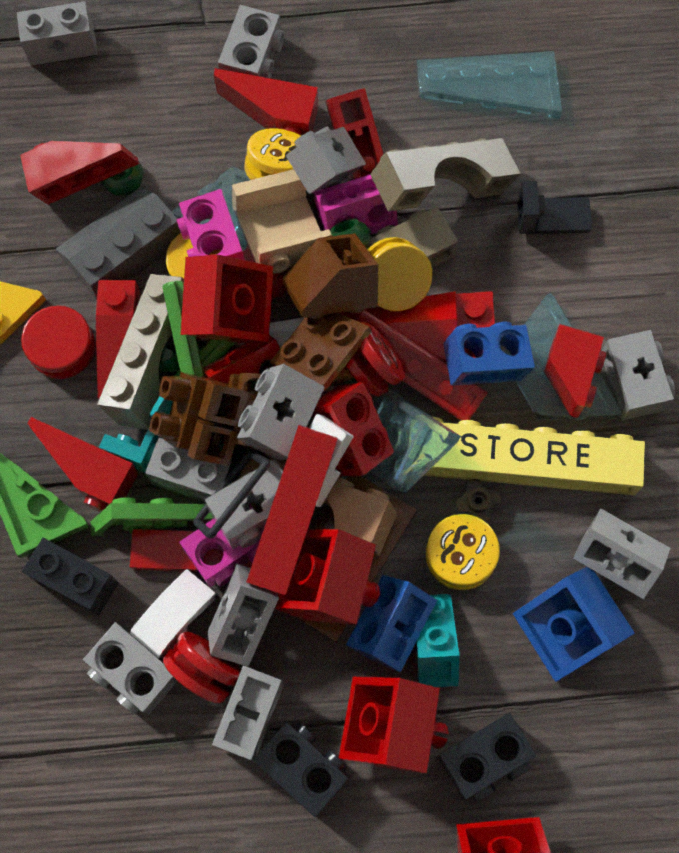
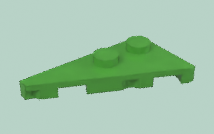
[0,453,89,558]
[90,498,214,536]

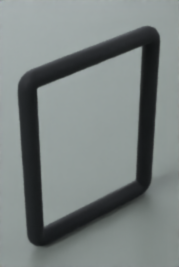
[193,450,270,539]

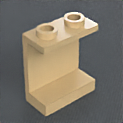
[232,169,332,273]

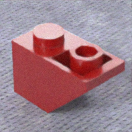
[544,324,607,418]

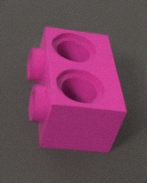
[313,175,398,234]
[177,189,245,260]
[179,504,263,588]

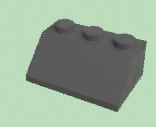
[55,187,181,300]

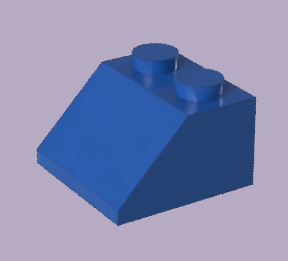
[512,567,635,682]

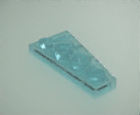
[416,51,562,119]

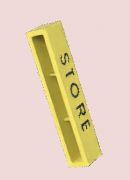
[408,417,645,495]

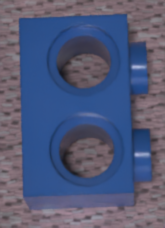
[443,322,535,386]
[346,575,437,672]

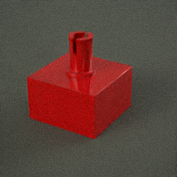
[181,254,273,343]
[274,529,380,624]
[339,677,449,773]
[456,817,551,853]

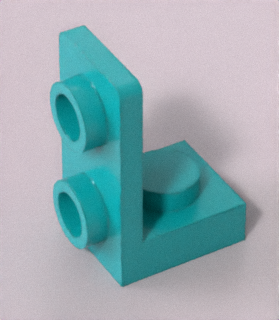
[99,428,163,473]
[416,594,460,687]

